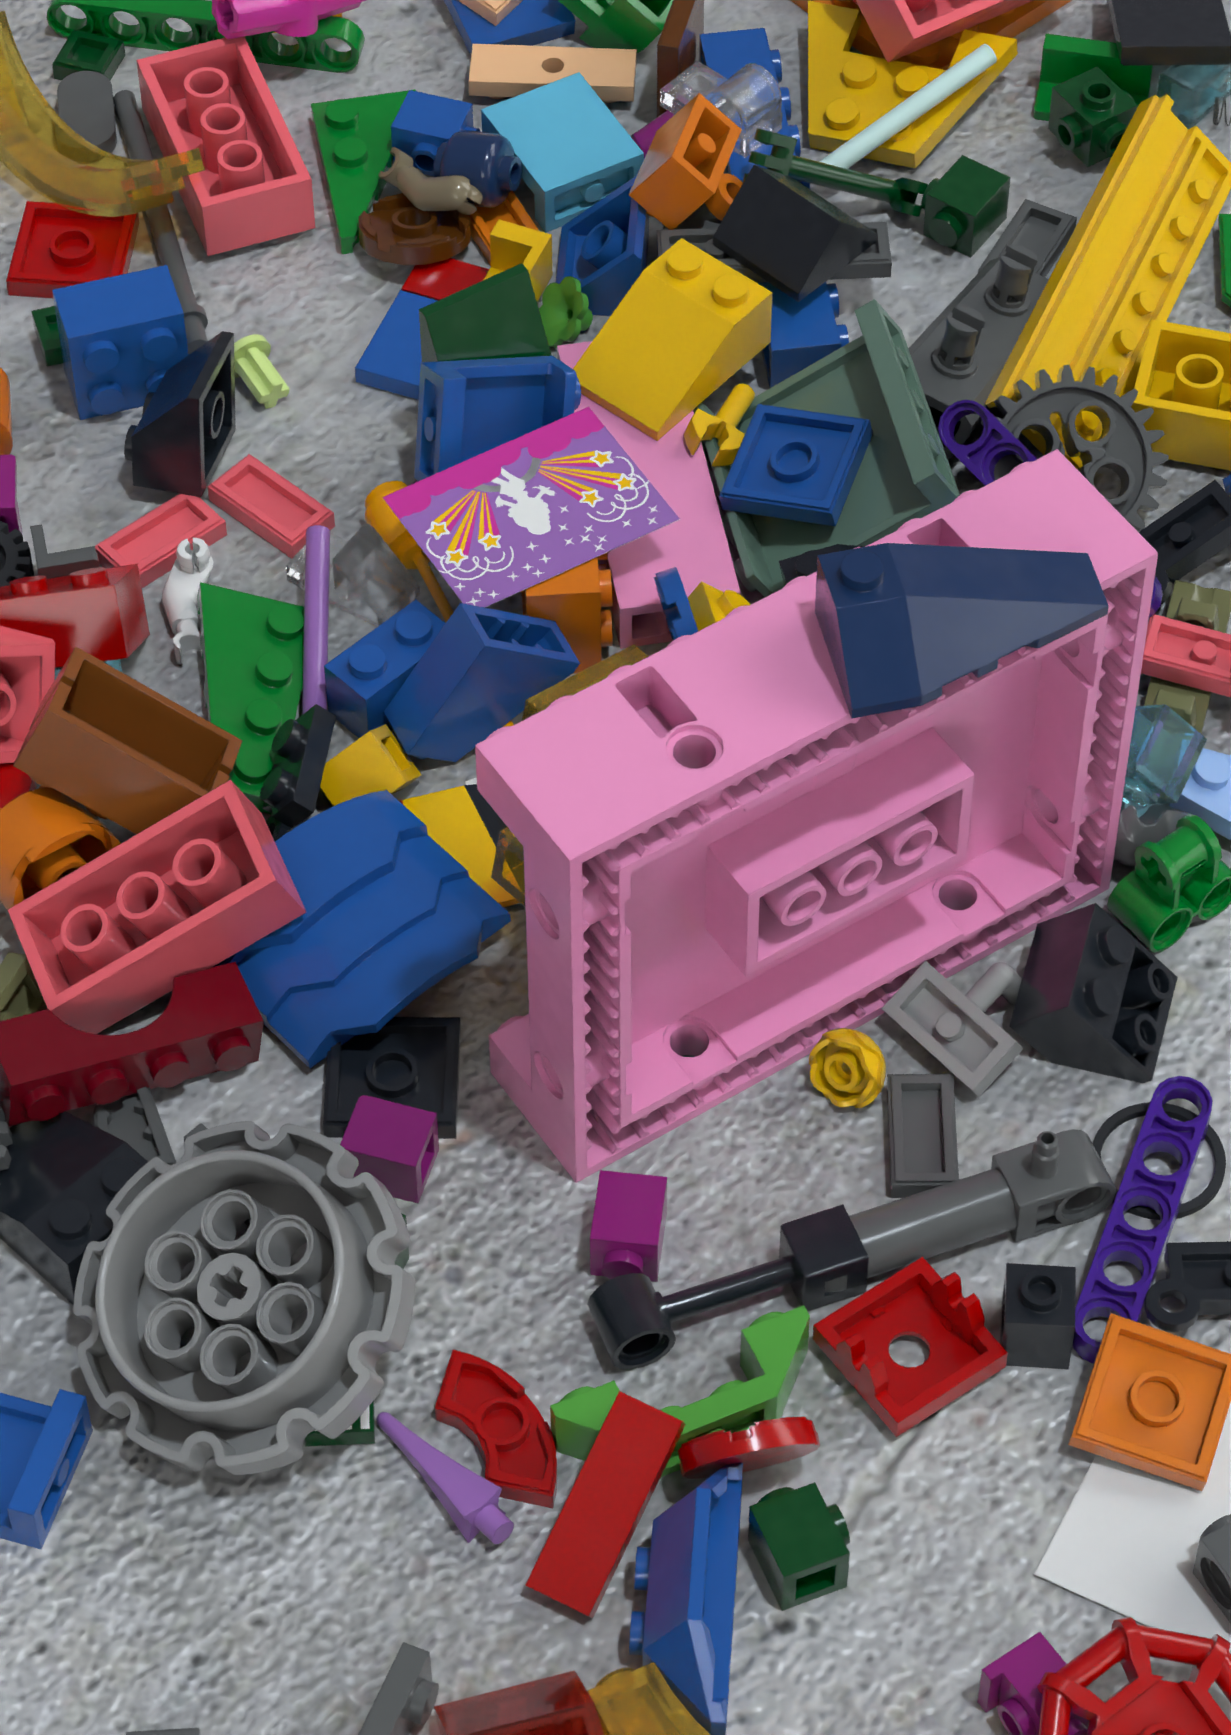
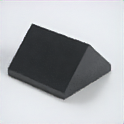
[713,165,877,302]

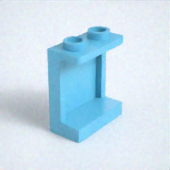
[481,72,644,233]

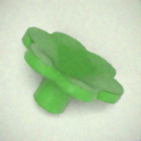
[539,276,593,348]

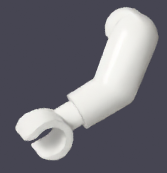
[162,537,214,665]

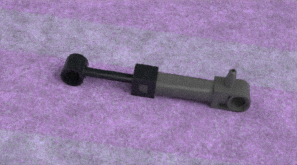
[587,1129,1117,1370]

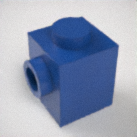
[391,90,480,177]

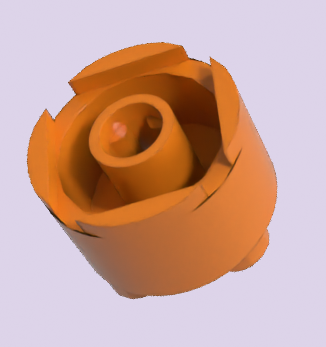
[0,786,121,910]

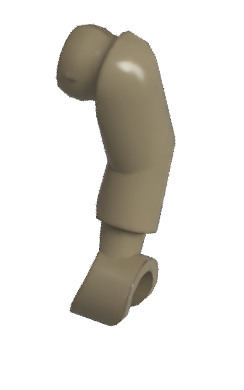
[378,147,483,215]

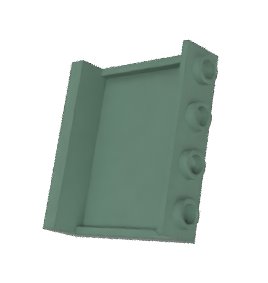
[694,299,960,597]

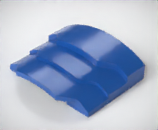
[213,790,511,1068]

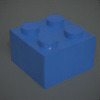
[52,265,189,420]

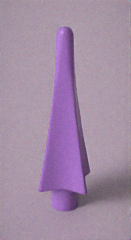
[376,1412,514,1544]

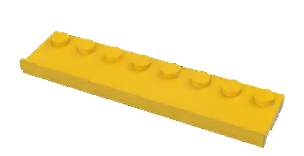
[985,94,1231,469]

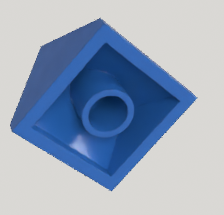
[556,175,649,316]

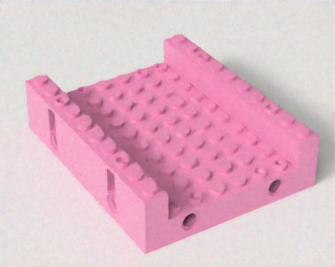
[475,449,1158,1183]

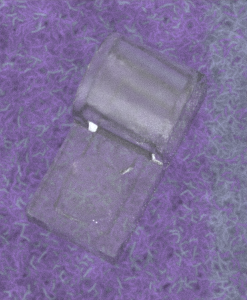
[660,61,782,158]

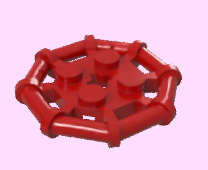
[1037,1617,1231,1735]

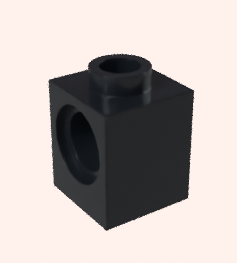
[1000,1263,1076,1369]

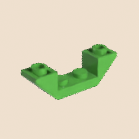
[550,1305,810,1478]

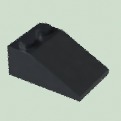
[0,1112,148,1305]

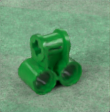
[1107,814,1231,953]

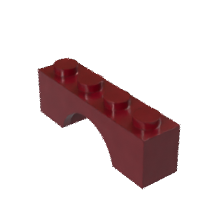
[0,962,263,1126]

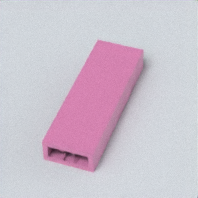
[557,341,741,649]

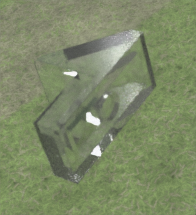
[286,523,420,628]

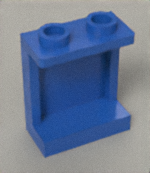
[414,356,581,481]
[0,1389,93,1550]

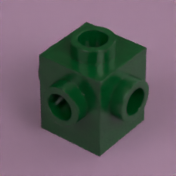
[1048,66,1138,167]

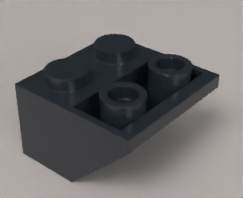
[1009,903,1178,1083]

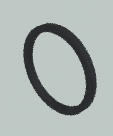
[1093,1102,1226,1220]

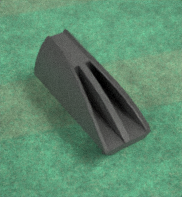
[908,245,1049,459]

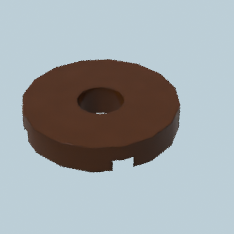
[359,193,471,265]

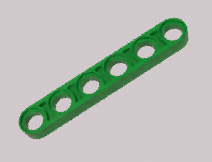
[46,0,365,73]

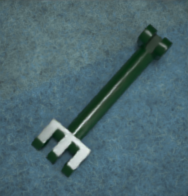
[742,128,928,217]

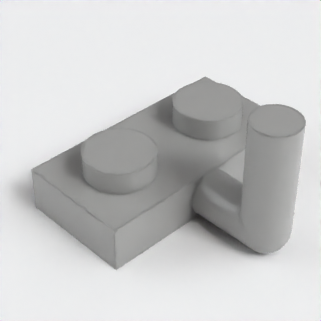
[882,960,1024,1097]

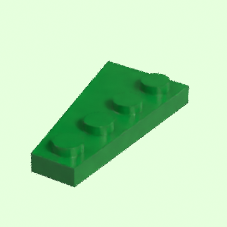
[197,582,304,815]

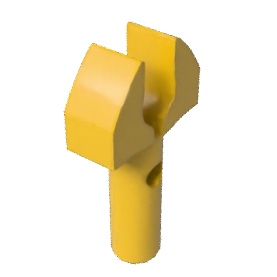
[684,383,755,467]

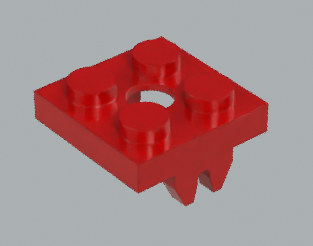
[812,1256,1008,1437]

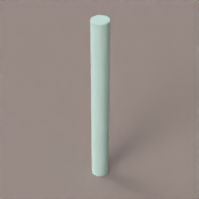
[819,44,997,169]

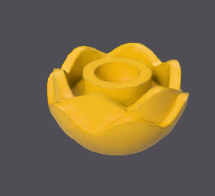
[809,1028,886,1108]

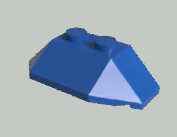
[629,1463,743,1735]

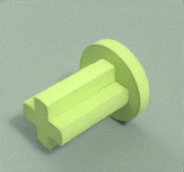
[234,334,290,409]

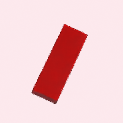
[525,1391,686,1619]

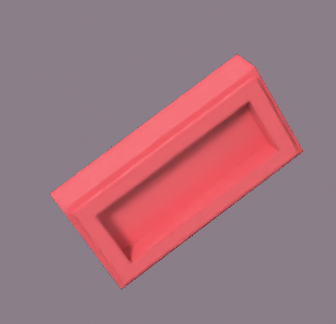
[207,454,335,560]
[95,493,227,588]

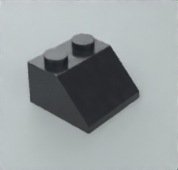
[124,331,236,497]

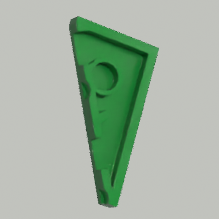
[311,89,416,254]

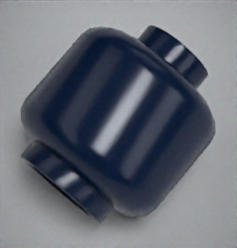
[434,130,522,208]

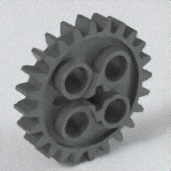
[971,365,1169,531]

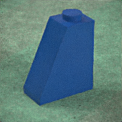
[384,603,580,762]

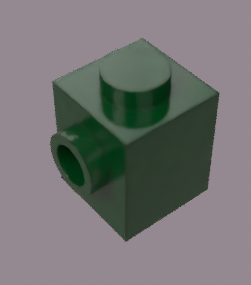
[921,155,1011,258]
[748,1482,850,1611]

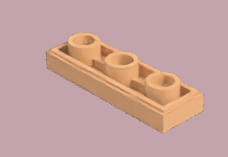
[468,44,637,103]

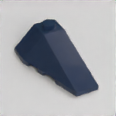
[815,543,1109,719]

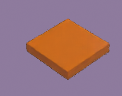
[1068,1313,1231,1491]

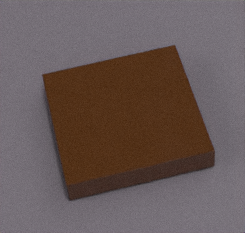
[657,0,704,117]

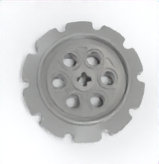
[73,1121,415,1475]

